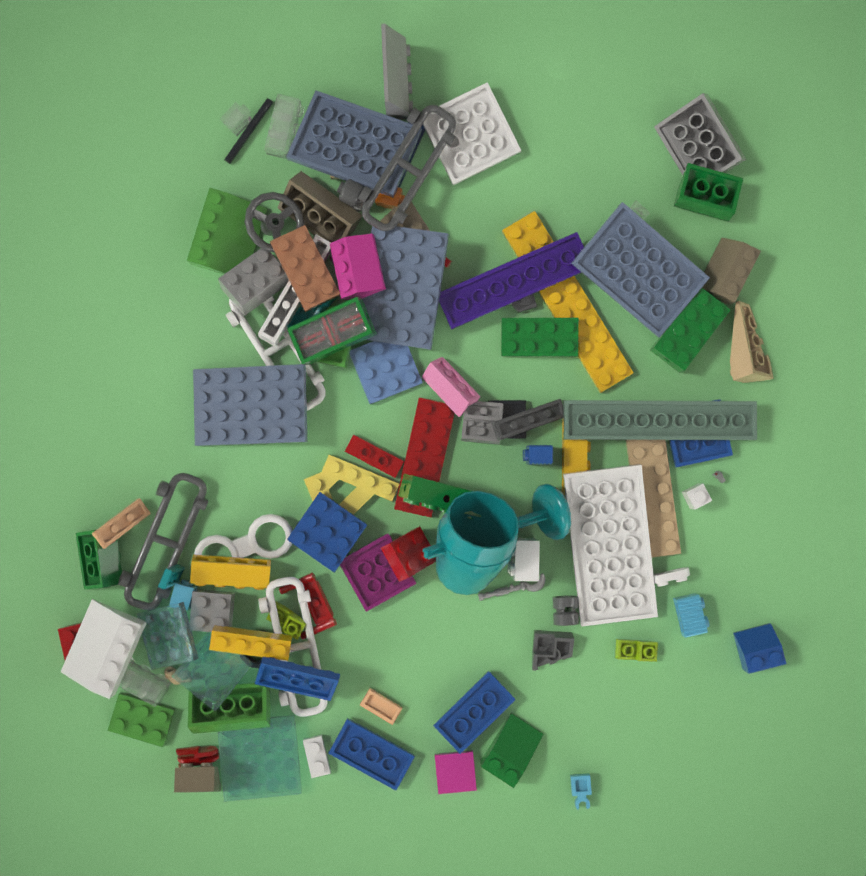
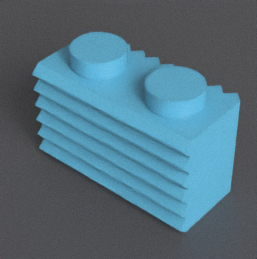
[673,593,709,638]

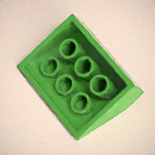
[187,188,268,274]

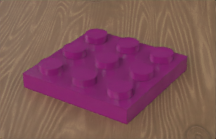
[340,533,417,612]

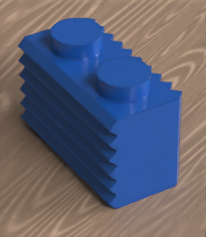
[523,445,553,465]

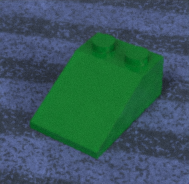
[480,713,544,788]

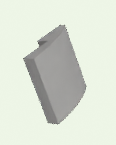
[461,401,503,445]

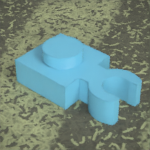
[570,773,592,810]

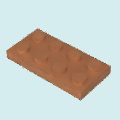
[270,225,340,312]

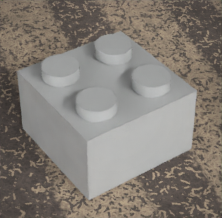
[189,589,235,632]

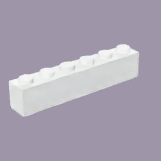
[258,234,331,347]

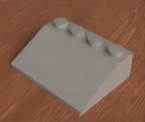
[381,24,413,120]
[654,93,746,175]

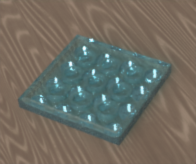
[218,715,302,802]

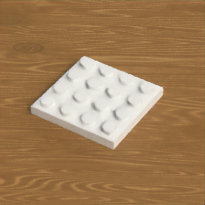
[423,82,521,186]

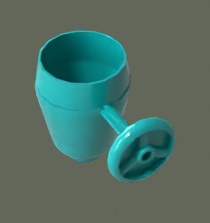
[423,484,571,595]

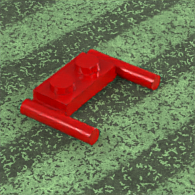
[279,572,337,640]

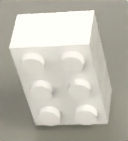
[508,538,540,581]

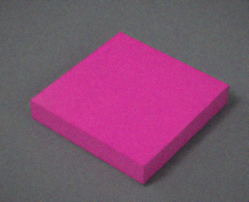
[435,750,477,794]

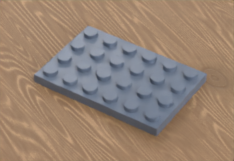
[286,90,422,198]
[571,202,710,338]
[362,226,449,350]
[193,364,308,446]

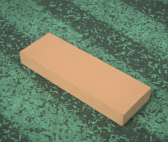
[92,498,151,549]

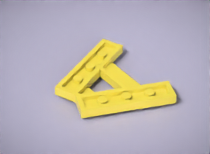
[304,455,399,514]

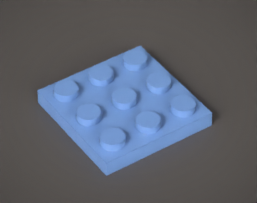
[350,341,423,404]

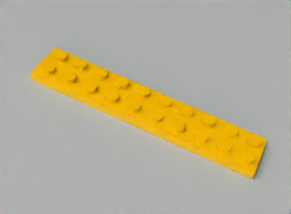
[502,211,634,393]

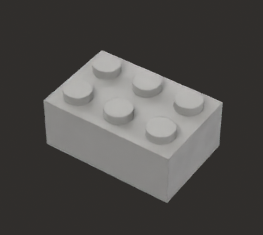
[218,248,289,316]

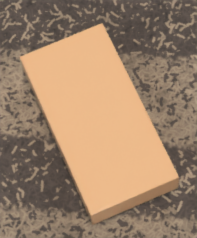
[360,688,403,725]

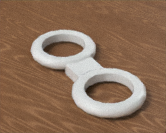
[194,514,293,559]

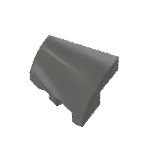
[532,630,574,671]

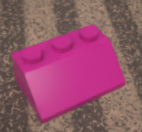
[330,233,386,300]

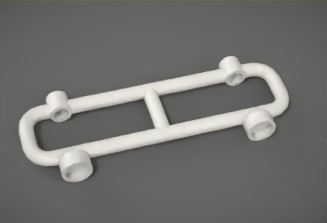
[225,296,326,411]
[258,577,328,717]

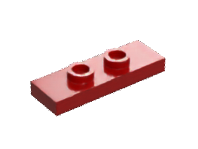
[345,435,404,478]

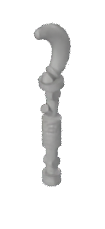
[478,573,546,601]

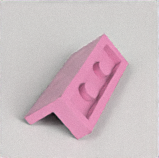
[422,357,481,417]

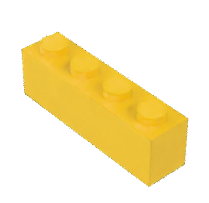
[562,418,591,495]
[190,554,271,590]
[209,625,292,661]

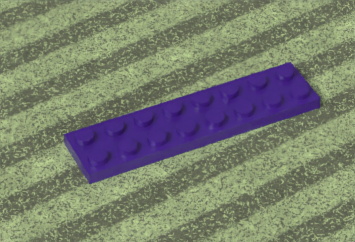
[439,232,584,330]

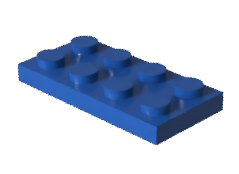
[255,657,340,701]
[433,671,516,754]
[328,718,415,791]

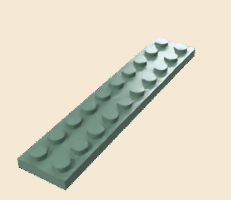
[563,400,757,440]

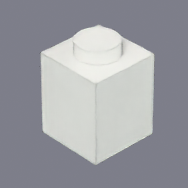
[681,483,712,510]

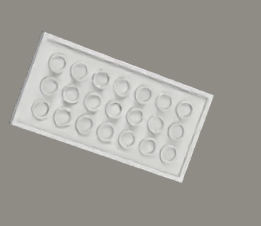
[563,464,658,627]

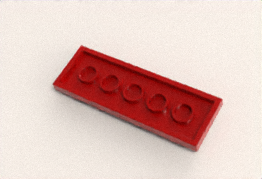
[394,397,455,518]

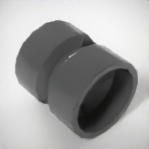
[552,596,579,626]

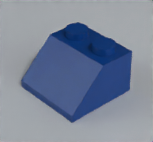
[733,623,787,674]

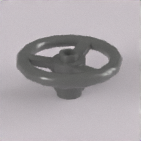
[245,192,304,253]

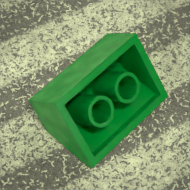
[674,163,744,222]
[76,529,123,590]

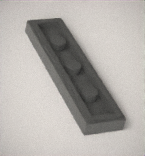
[491,399,564,441]

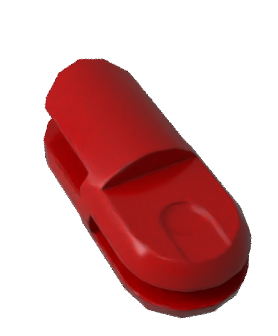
[176,746,219,768]

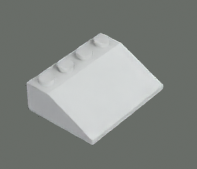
[61,599,147,699]

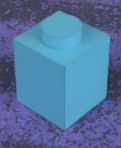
[169,579,198,611]

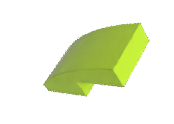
[266,601,306,640]
[615,639,658,662]

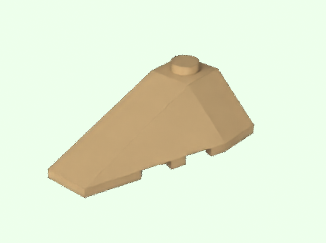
[730,301,774,383]

